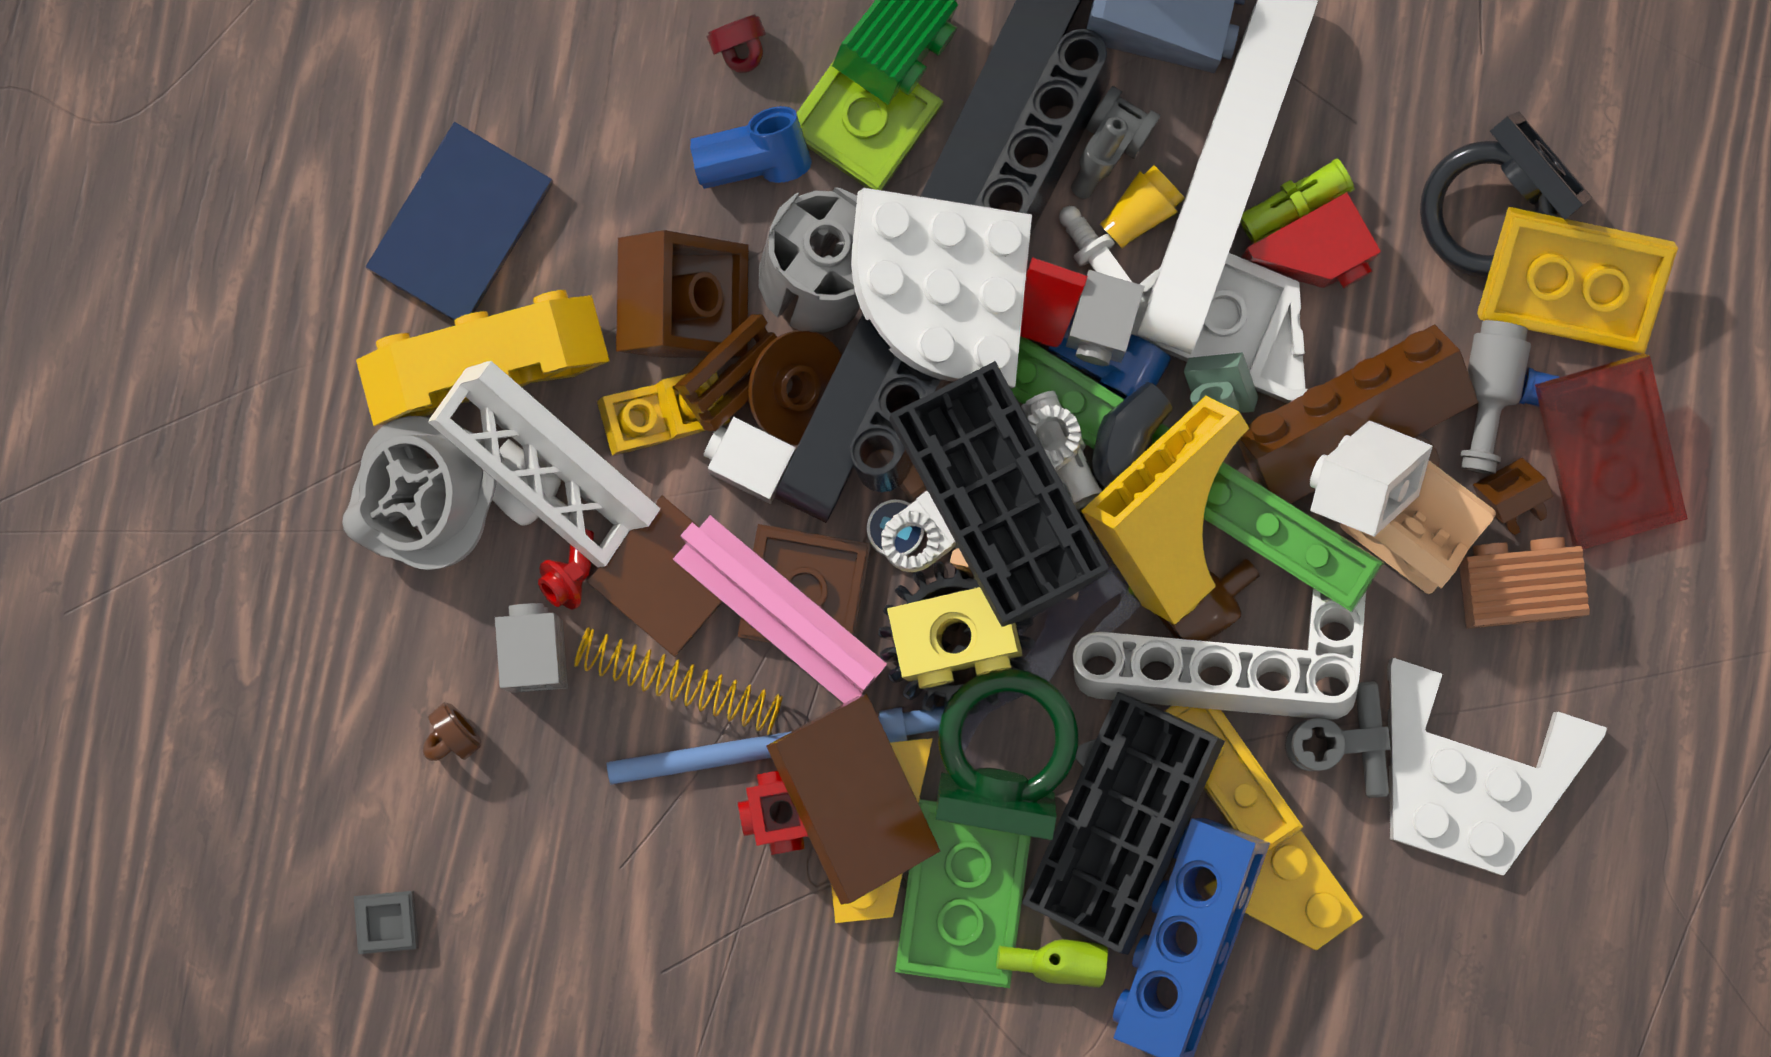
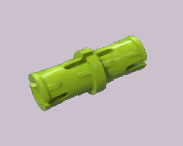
[1240,158,1355,244]

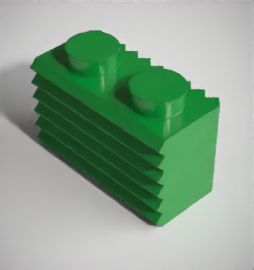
[832,0,958,105]

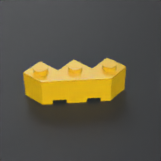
[356,290,610,426]

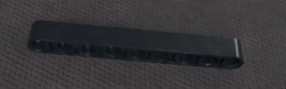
[850,29,1110,492]

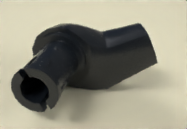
[1091,382,1173,491]

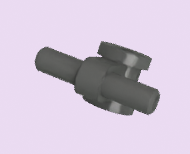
[1071,86,1161,199]
[1285,681,1391,798]

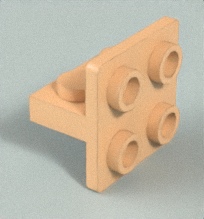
[1340,461,1496,594]

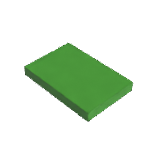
[895,799,1031,988]

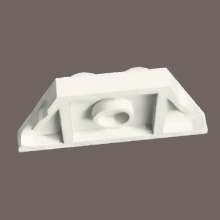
[1131,253,1308,403]

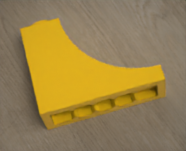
[1081,396,1249,625]

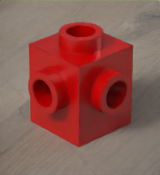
[738,771,808,855]

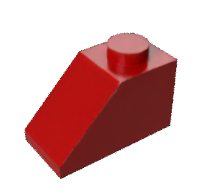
[1241,192,1381,289]

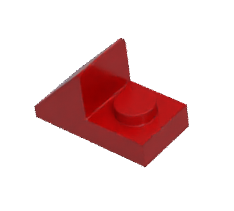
[1020,257,1088,347]

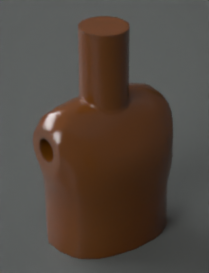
[1156,559,1260,641]

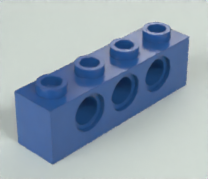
[1113,818,1270,1057]

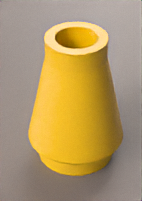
[1100,165,1185,249]

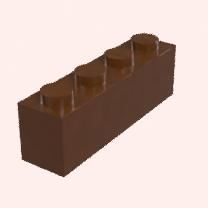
[1238,324,1478,504]

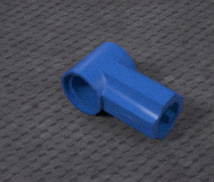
[690,106,812,189]
[1048,308,1171,399]

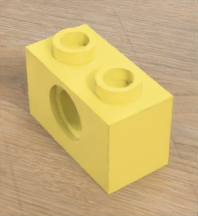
[887,587,1023,689]

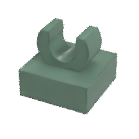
[1184,352,1258,413]

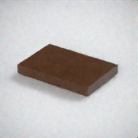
[766,694,940,905]

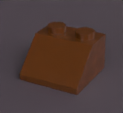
[616,230,749,358]

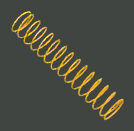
[574,627,783,735]

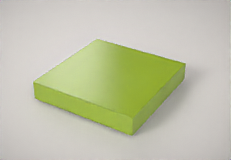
[797,59,944,191]

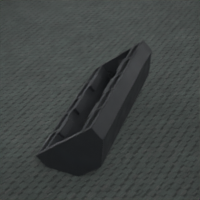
[889,361,1109,627]
[1022,692,1225,955]

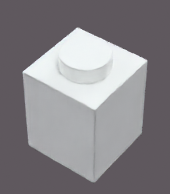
[703,417,796,504]

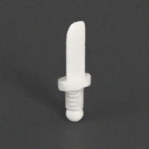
[1059,206,1146,307]

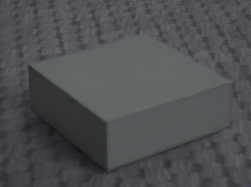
[354,891,419,954]

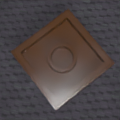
[587,495,722,657]
[738,524,871,644]

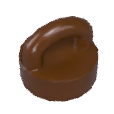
[423,702,481,761]

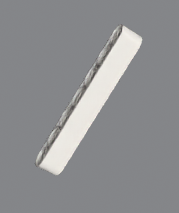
[1137,0,1318,354]

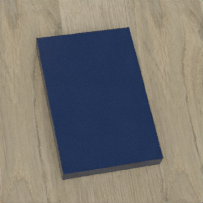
[365,122,553,321]

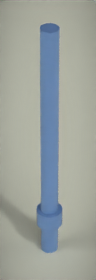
[607,706,944,785]

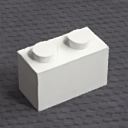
[1310,421,1433,537]

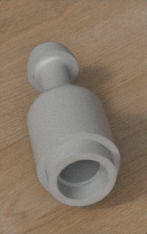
[1461,320,1531,474]

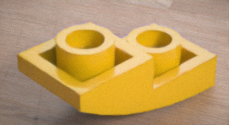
[597,372,730,456]

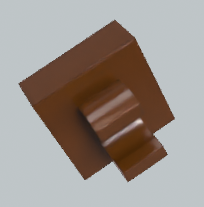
[1473,458,1554,535]

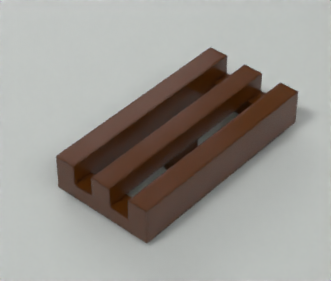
[675,314,777,431]

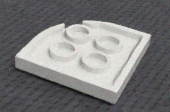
[851,188,1032,388]

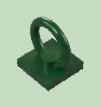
[936,669,1079,840]

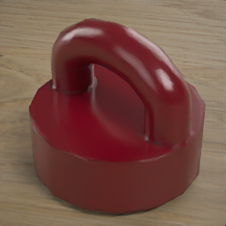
[706,14,766,73]

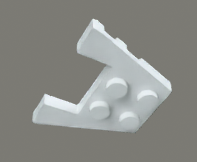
[1387,658,1607,876]

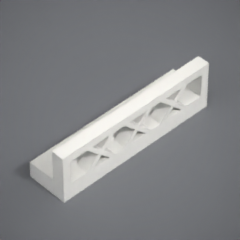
[428,361,661,568]

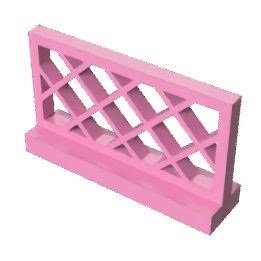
[673,515,887,704]

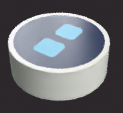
[867,499,924,556]

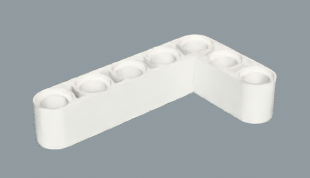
[1073,588,1366,720]

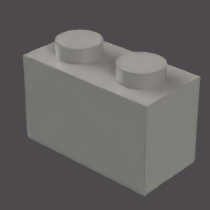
[495,603,568,693]

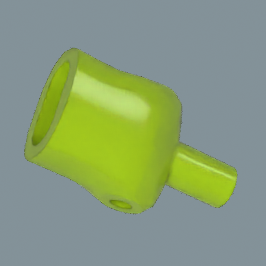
[996,939,1108,988]

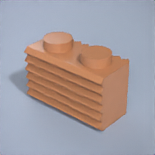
[1459,537,1590,629]

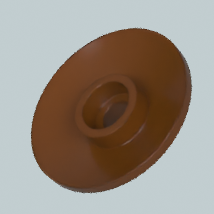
[748,330,842,445]

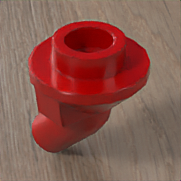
[538,529,594,610]

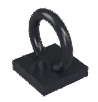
[1420,111,1593,278]

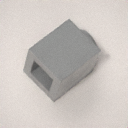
[1066,270,1145,366]

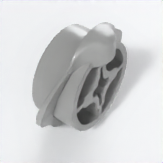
[342,416,504,570]

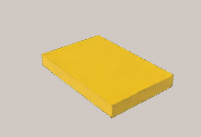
[1477,207,1678,354]

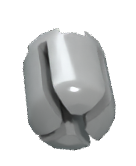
[759,187,860,333]

